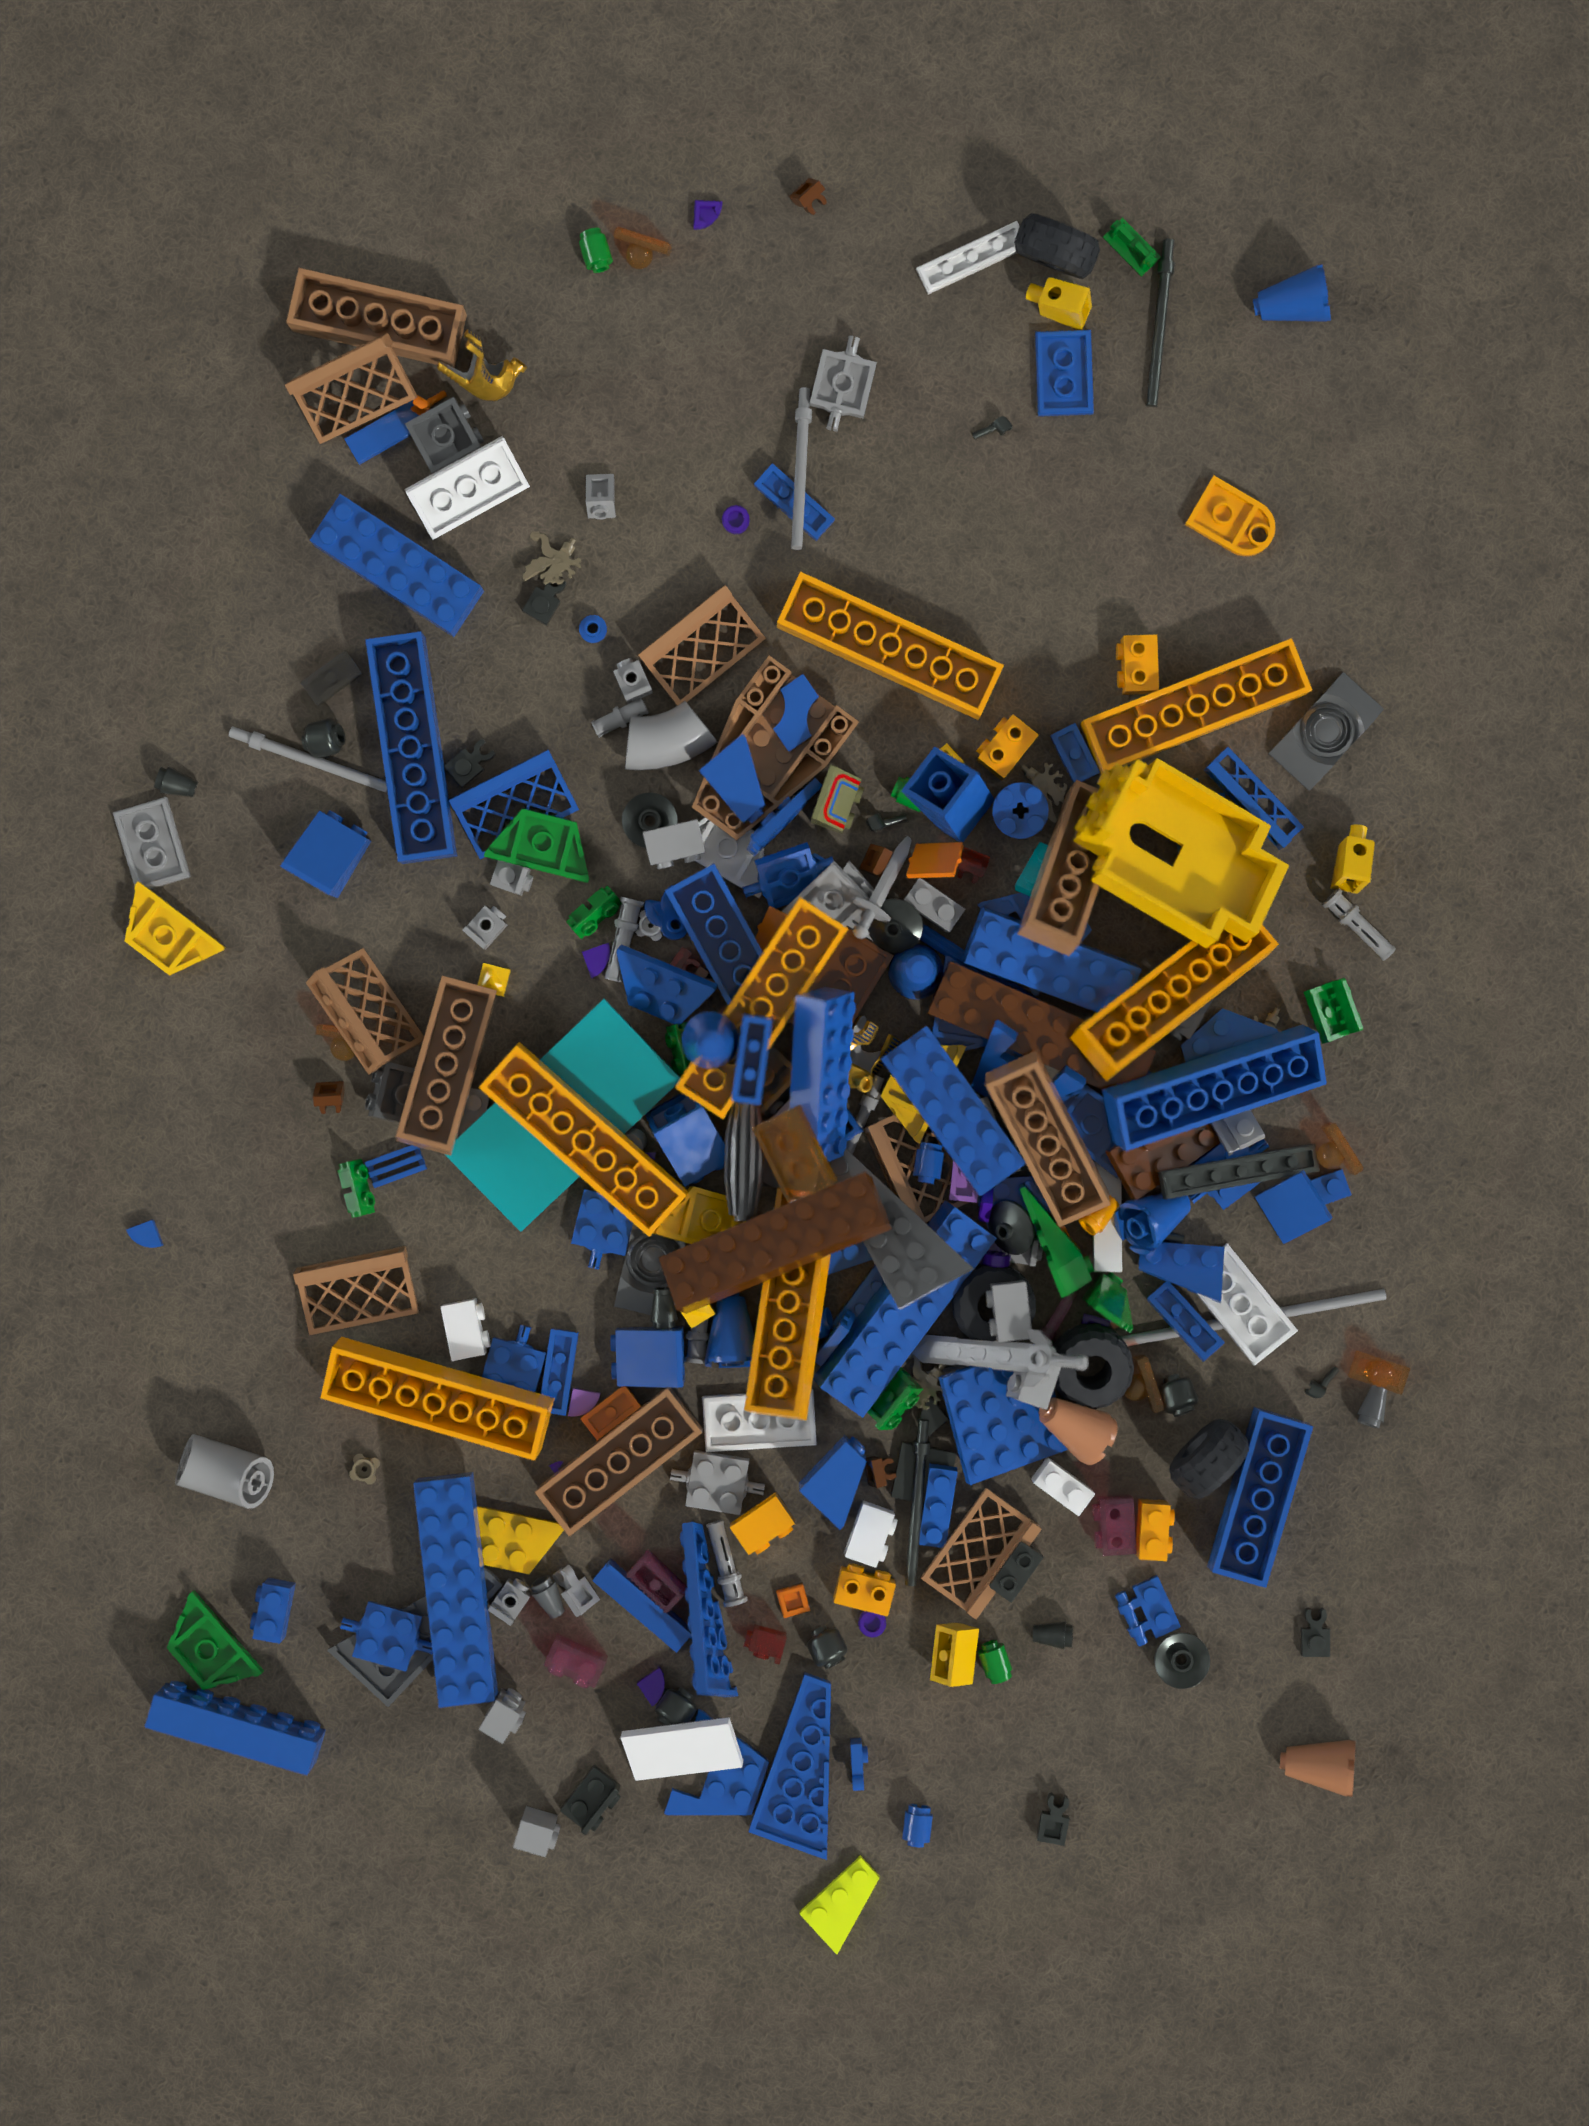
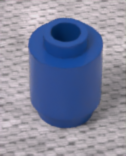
[913,1142,944,1184]
[902,1804,933,1848]

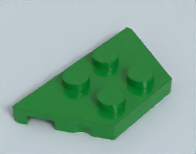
[484,808,589,883]
[167,1590,264,1690]

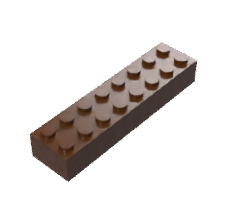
[926,961,1156,1089]
[659,1172,892,1314]

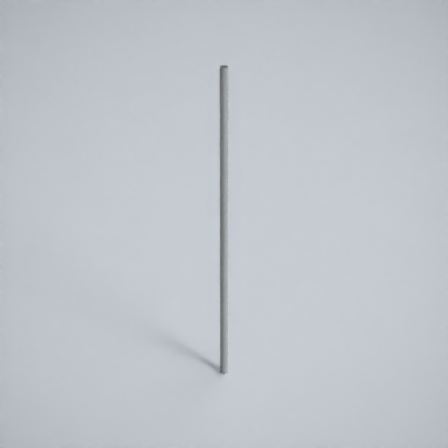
[926,1289,1386,1375]

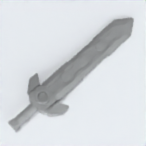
[912,1329,1088,1387]

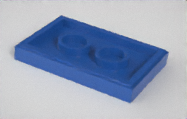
[1035,330,1094,416]

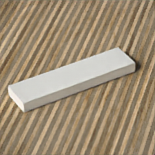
[916,221,1020,294]
[1093,1161,1122,1272]

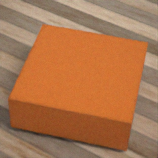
[776,1583,810,1618]

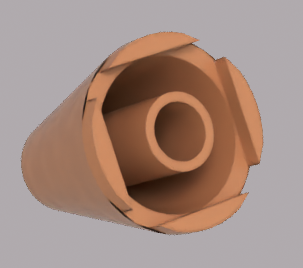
[1039,1398,1117,1465]
[1280,1740,1356,1797]

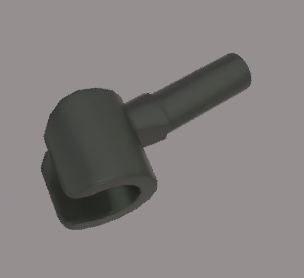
[972,416,1013,439]
[866,813,907,832]
[1305,1366,1340,1398]

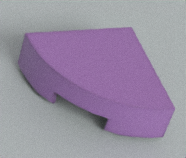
[568,1388,601,1416]

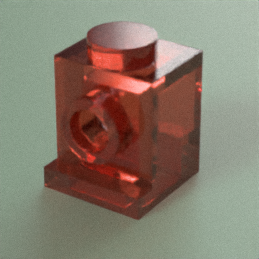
[743,1624,787,1665]

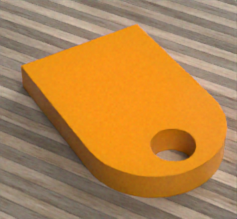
[1185,476,1275,556]

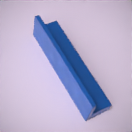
[592,1558,692,1653]

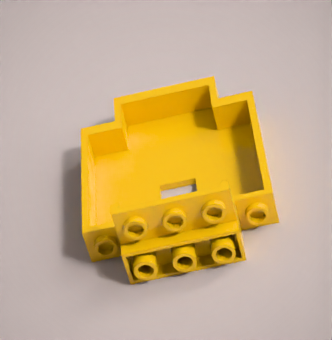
[1073,758,1289,949]

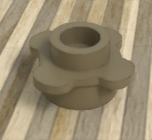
[349,1453,380,1484]

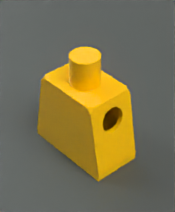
[1026,277,1092,330]
[1331,824,1375,894]

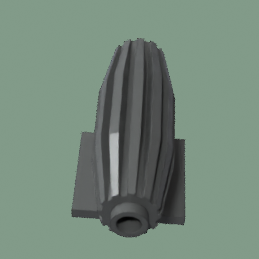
[724,1102,792,1221]

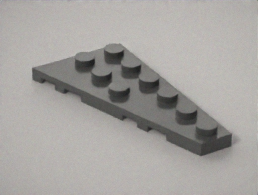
[823,1149,974,1310]
[327,1565,503,1707]

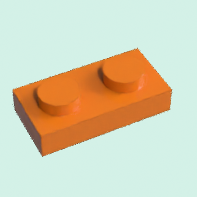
[580,1386,642,1440]

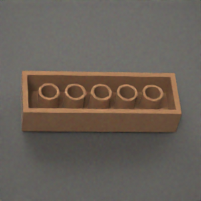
[286,268,467,368]
[1018,780,1099,956]
[396,976,497,1156]
[986,1050,1111,1227]
[535,1387,703,1536]

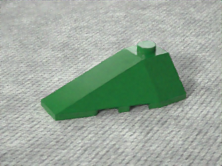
[1019,1183,1094,1298]
[1082,1272,1133,1333]

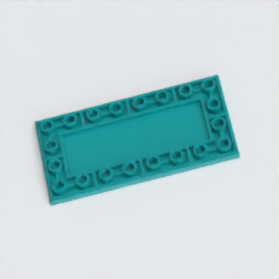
[444,998,680,1232]

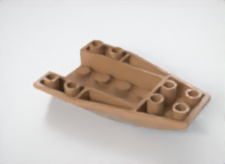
[692,655,859,841]

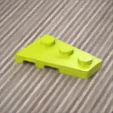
[799,1855,880,1954]

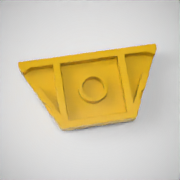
[124,881,226,976]
[880,1045,966,1144]
[652,1186,745,1244]
[477,1505,564,1574]

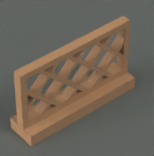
[285,333,418,444]
[637,585,766,706]
[306,948,424,1075]
[863,1115,969,1223]
[293,1246,419,1335]
[921,1488,1042,1619]

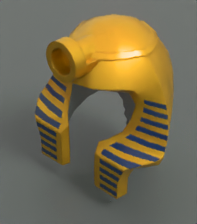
[437,329,527,401]
[848,1016,900,1093]

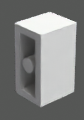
[441,1298,491,1361]
[1031,1457,1095,1516]
[844,1500,898,1568]

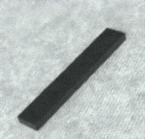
[1158,1144,1320,1199]

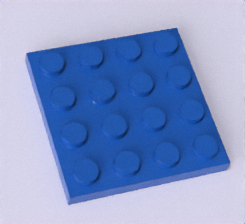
[938,1344,1068,1485]

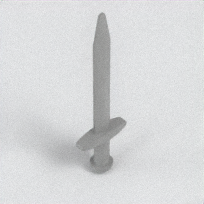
[853,836,911,939]

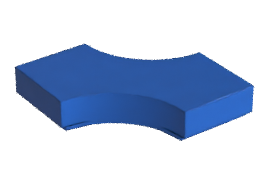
[773,674,819,752]

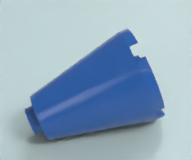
[1253,264,1331,322]
[889,944,943,999]
[682,1012,739,1069]
[1114,1193,1191,1255]
[705,1292,755,1368]

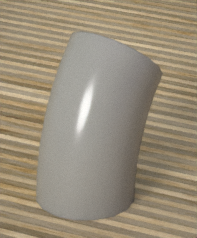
[625,701,718,770]
[175,1434,274,1509]

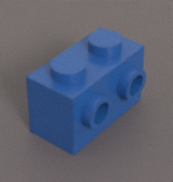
[250,1578,296,1644]

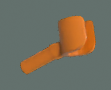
[410,391,447,415]

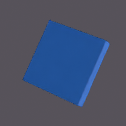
[1255,1170,1333,1244]

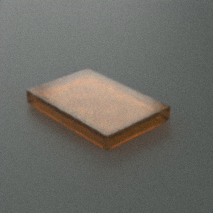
[752,1105,837,1203]

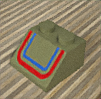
[811,765,864,834]

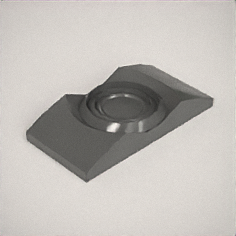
[1268,672,1384,791]
[614,1223,686,1315]

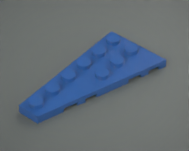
[680,1522,738,1697]
[748,1672,831,1860]

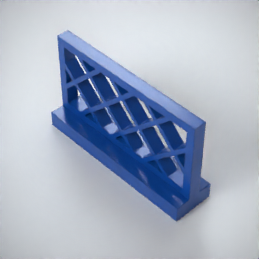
[449,749,579,859]

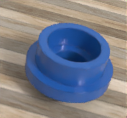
[579,615,607,643]

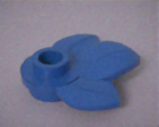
[644,885,687,940]

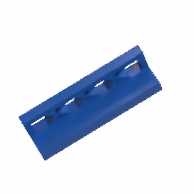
[1204,747,1304,850]

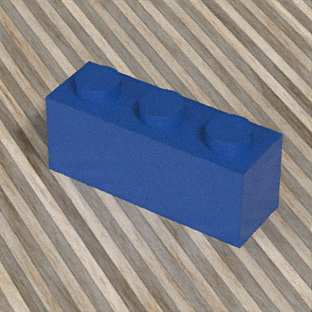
[731,1013,772,1105]

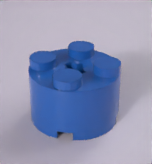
[993,782,1049,839]

